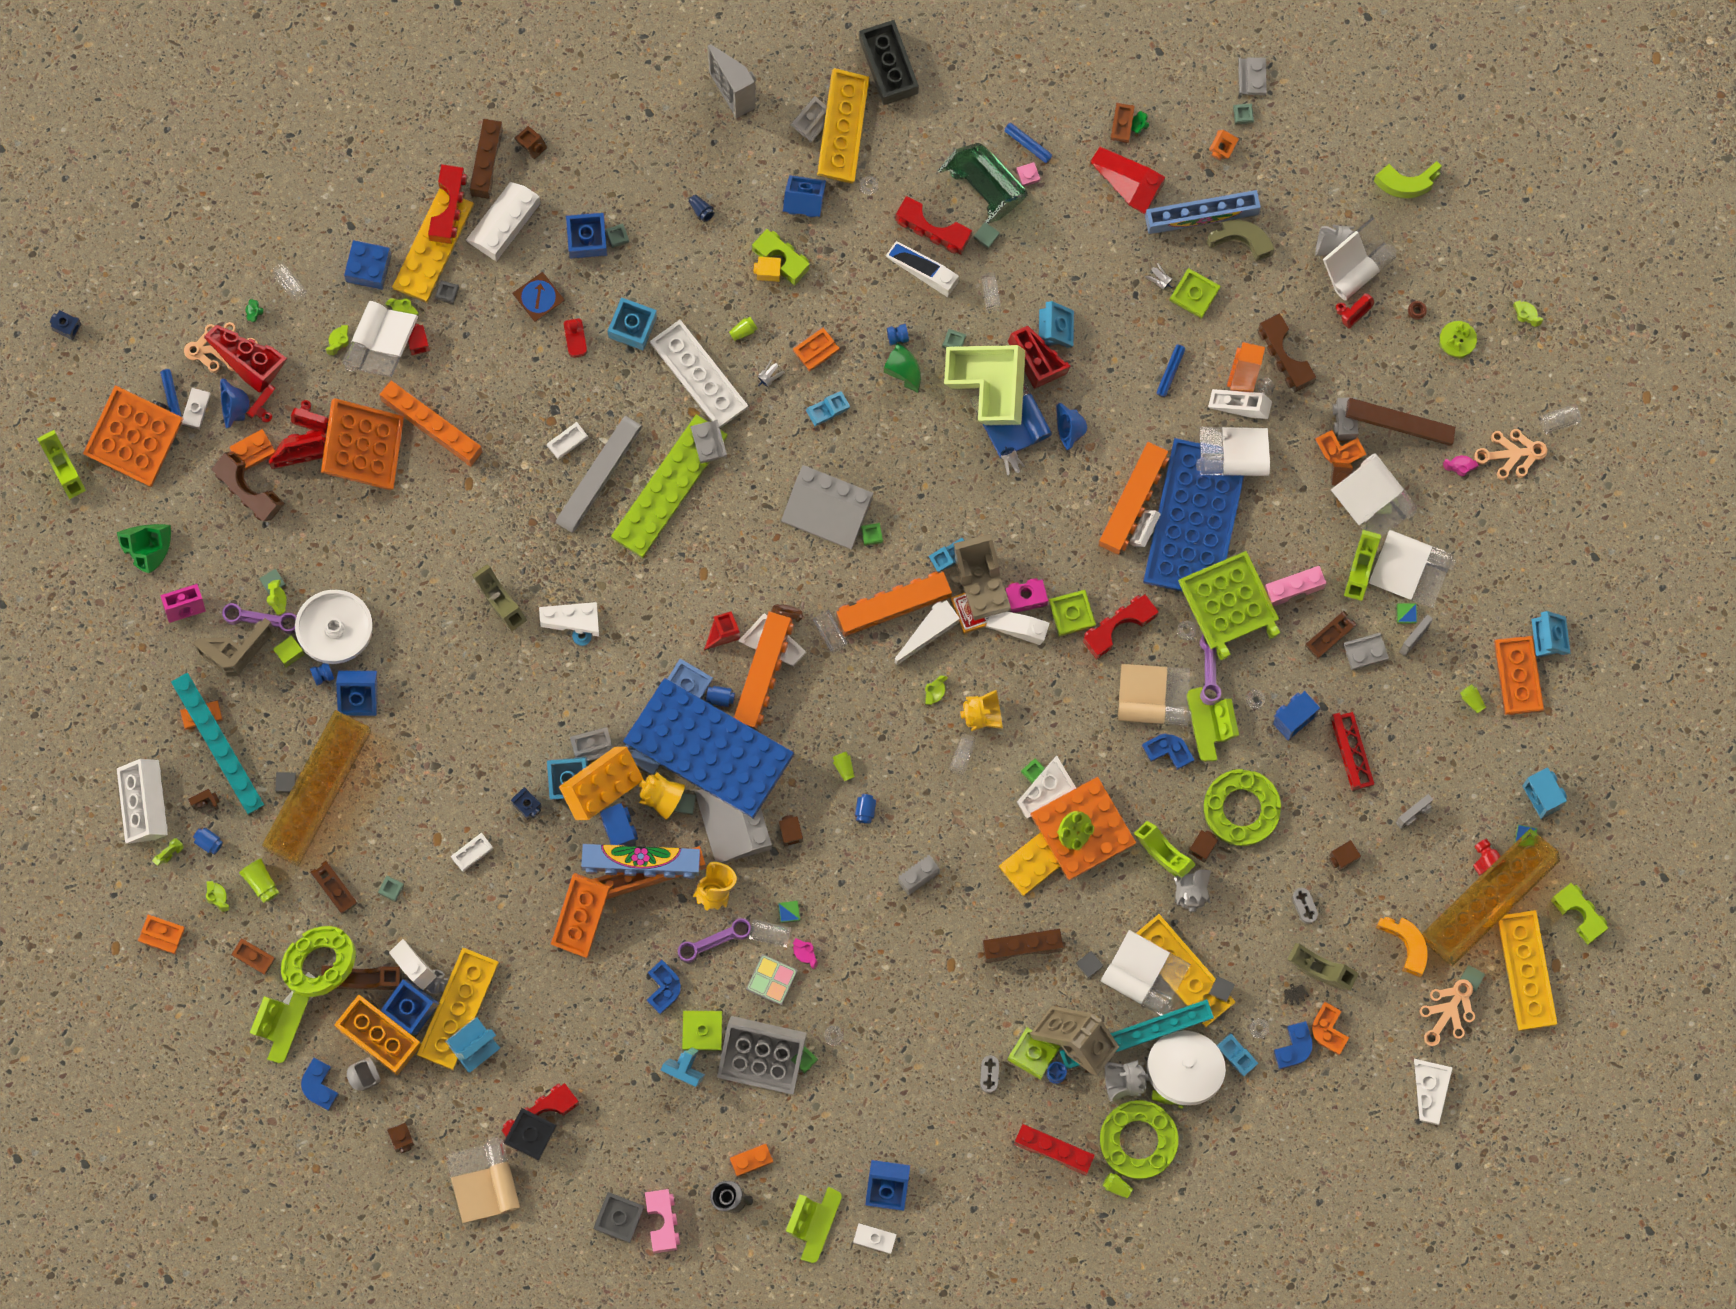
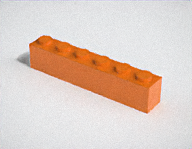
[1227,342,1265,392]
[379,380,482,467]
[1098,442,1170,555]
[836,572,952,637]
[734,611,794,730]
[592,846,706,899]

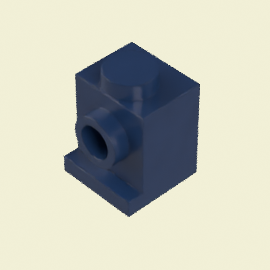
[50,310,81,340]
[511,787,542,820]

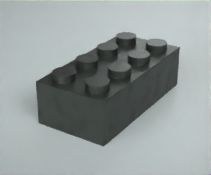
[859,20,919,105]

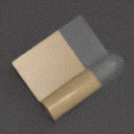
[1118,664,1192,726]
[445,1137,520,1224]

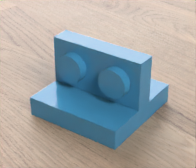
[1039,301,1074,348]
[1531,611,1571,657]
[445,1017,500,1072]
[660,1047,705,1087]

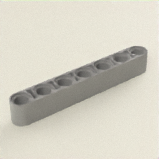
[556,416,642,533]

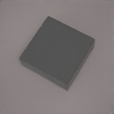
[435,280,459,304]
[275,772,296,793]
[1076,951,1103,978]
[1209,976,1235,1002]

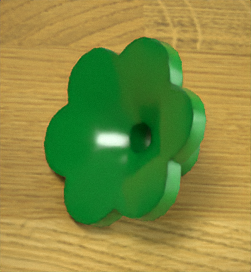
[1131,111,1149,134]
[245,299,264,322]

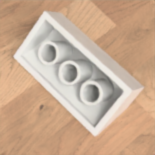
[466,182,541,262]
[117,759,168,844]

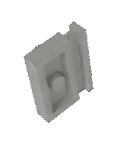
[1238,58,1267,95]
[790,96,827,143]
[691,420,727,464]
[1343,633,1389,670]
[570,727,613,761]
[1396,794,1433,829]

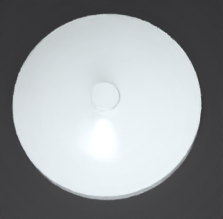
[295,590,373,664]
[1147,1030,1226,1105]

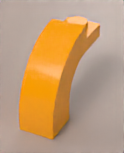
[1376,917,1427,977]

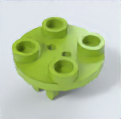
[1439,321,1477,358]
[1057,811,1094,850]

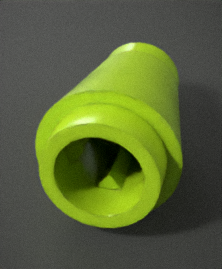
[729,317,758,341]
[1460,684,1486,713]
[832,751,855,781]
[1102,1172,1133,1199]

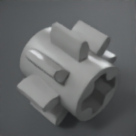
[426,969,448,994]

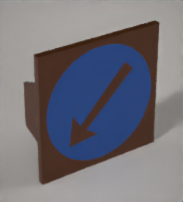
[512,272,565,322]

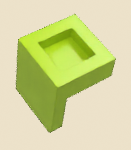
[273,635,305,668]

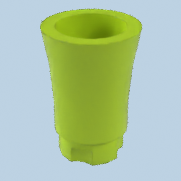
[239,858,279,903]

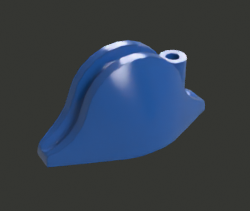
[220,378,249,428]
[1056,403,1087,450]

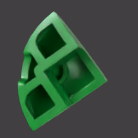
[884,343,921,393]
[117,524,171,573]

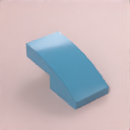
[806,391,850,426]
[929,538,965,572]
[1216,1034,1258,1076]

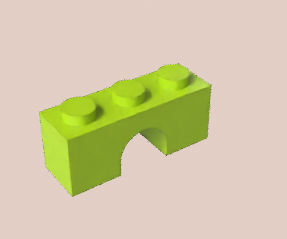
[752,229,809,286]
[1551,883,1608,945]

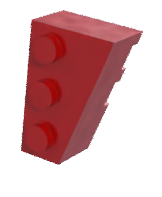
[1007,326,1071,389]

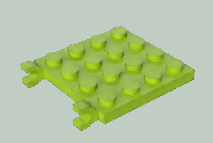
[1178,551,1280,661]

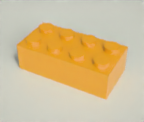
[559,747,644,820]
[334,995,421,1076]

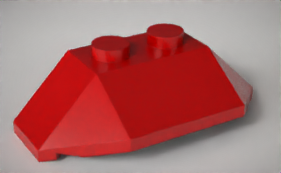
[269,430,327,469]

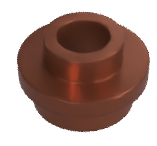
[1408,301,1427,320]

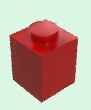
[408,324,430,356]

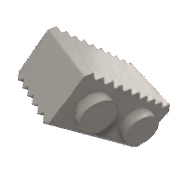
[898,855,940,896]

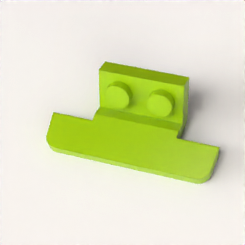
[1186,687,1239,762]
[250,992,310,1063]
[786,1187,842,1263]

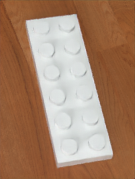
[650,320,748,428]

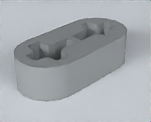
[1292,888,1318,924]
[980,1055,999,1094]

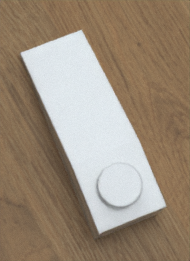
[1208,389,1272,419]
[986,612,1049,645]
[389,939,437,990]

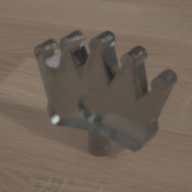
[1284,983,1309,1005]

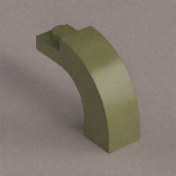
[1207,220,1275,261]
[472,564,527,631]
[1287,943,1359,991]

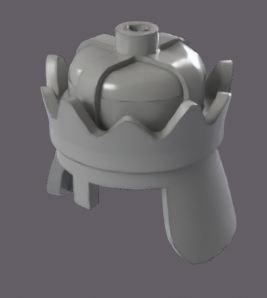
[1315,224,1355,256]
[1174,870,1211,912]
[1105,1060,1149,1102]

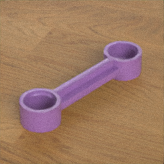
[222,603,296,634]
[1200,634,1221,705]
[678,918,751,963]

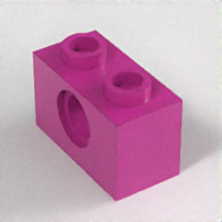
[1005,578,1048,613]
[160,584,206,623]

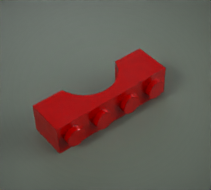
[428,164,467,244]
[895,196,972,255]
[1083,594,1159,660]
[501,1083,579,1151]
[1014,1124,1095,1176]

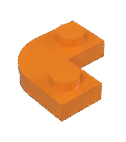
[1315,430,1366,464]
[1312,1002,1349,1055]

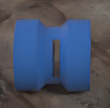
[887,324,909,346]
[310,663,335,686]
[1046,1062,1067,1084]

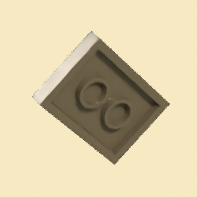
[954,534,1011,621]
[193,618,275,677]
[1030,1006,1119,1075]

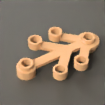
[184,322,257,373]
[1474,429,1547,480]
[1419,979,1475,1046]

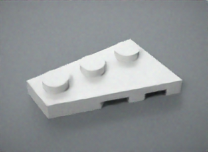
[539,602,599,637]
[738,613,807,667]
[1017,756,1076,819]
[1414,1059,1452,1125]

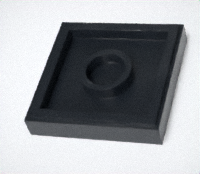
[504,1108,557,1161]

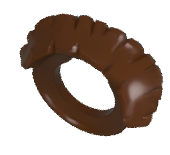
[771,604,803,622]

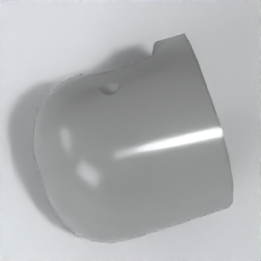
[347,1057,381,1091]

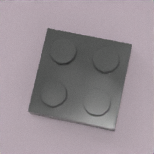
[593,1192,645,1243]

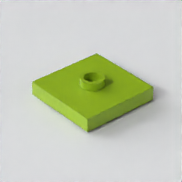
[1169,268,1221,319]
[1048,590,1096,636]
[682,1011,722,1051]
[1007,1027,1060,1080]

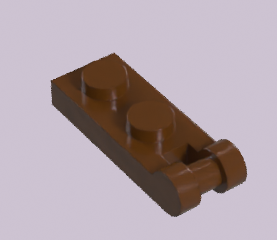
[1305,611,1357,659]
[310,861,358,915]

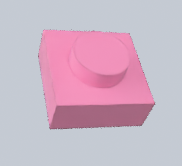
[1016,162,1040,187]

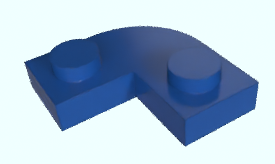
[1142,733,1194,770]
[647,960,681,1015]
[1274,1021,1312,1069]
[301,1058,338,1111]

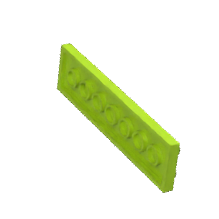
[611,414,728,558]

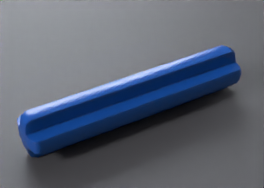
[1004,123,1052,163]
[1156,344,1185,397]
[160,369,182,417]

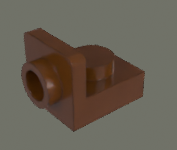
[515,126,547,159]
[188,789,220,810]
[387,1122,414,1154]

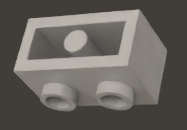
[1333,398,1358,441]

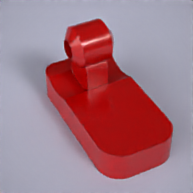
[1336,293,1374,329]
[564,318,587,358]
[246,384,276,423]
[291,400,329,433]

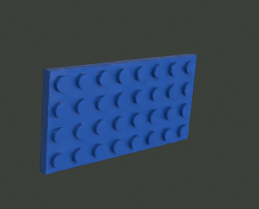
[1143,438,1244,592]
[623,678,795,819]

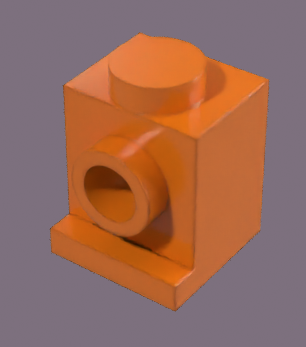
[1209,130,1239,160]

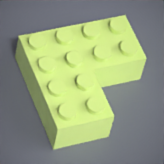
[944,345,1025,425]

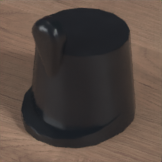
[710,1181,753,1213]

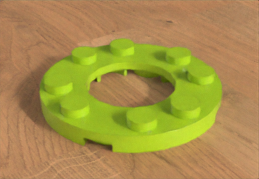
[1203,769,1281,846]
[281,926,356,997]
[1100,1100,1178,1179]

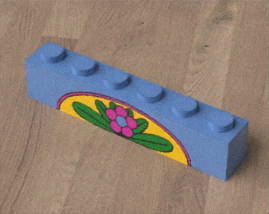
[1145,190,1261,234]
[581,844,700,879]

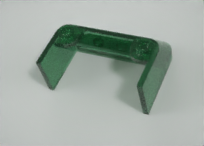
[938,143,1028,224]

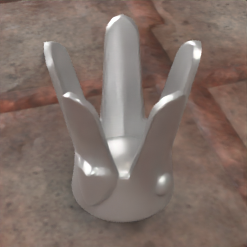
[1145,263,1173,290]
[757,360,785,387]
[1000,446,1025,475]

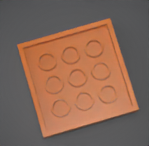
[83,385,184,487]
[321,398,404,490]
[1030,777,1136,881]

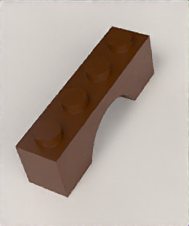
[470,119,503,199]
[1258,313,1316,392]
[211,451,285,522]
[982,929,1063,963]
[321,966,402,990]

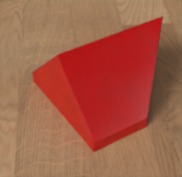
[704,611,740,650]

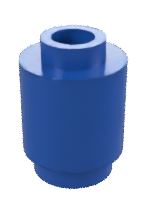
[706,686,735,707]
[855,794,876,824]
[193,827,223,855]

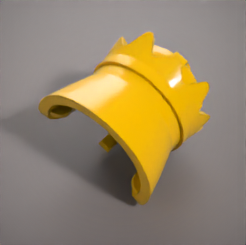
[960,689,1003,731]
[639,772,685,819]
[693,862,737,911]

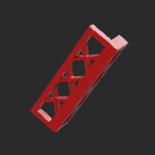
[1330,712,1375,791]

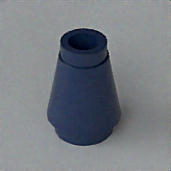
[688,195,715,222]

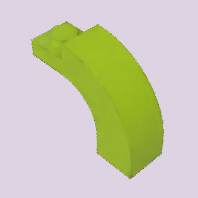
[1374,161,1442,198]
[37,430,86,499]
[1344,530,1381,601]
[1133,821,1195,878]

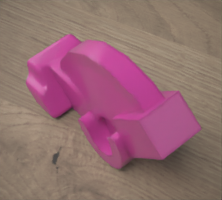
[1443,455,1479,476]
[793,938,818,969]

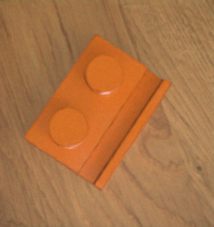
[793,327,840,372]
[229,429,275,471]
[138,914,185,954]

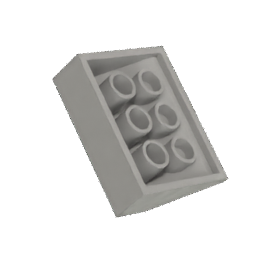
[707,44,757,118]
[781,465,873,550]
[695,789,772,863]
[717,1016,807,1095]

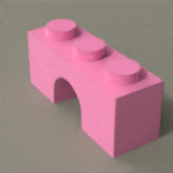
[1265,566,1326,607]
[645,1189,680,1253]

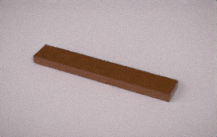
[1345,398,1456,446]

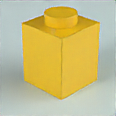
[753,256,781,282]

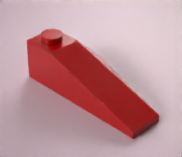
[1090,147,1165,214]
[204,325,287,393]

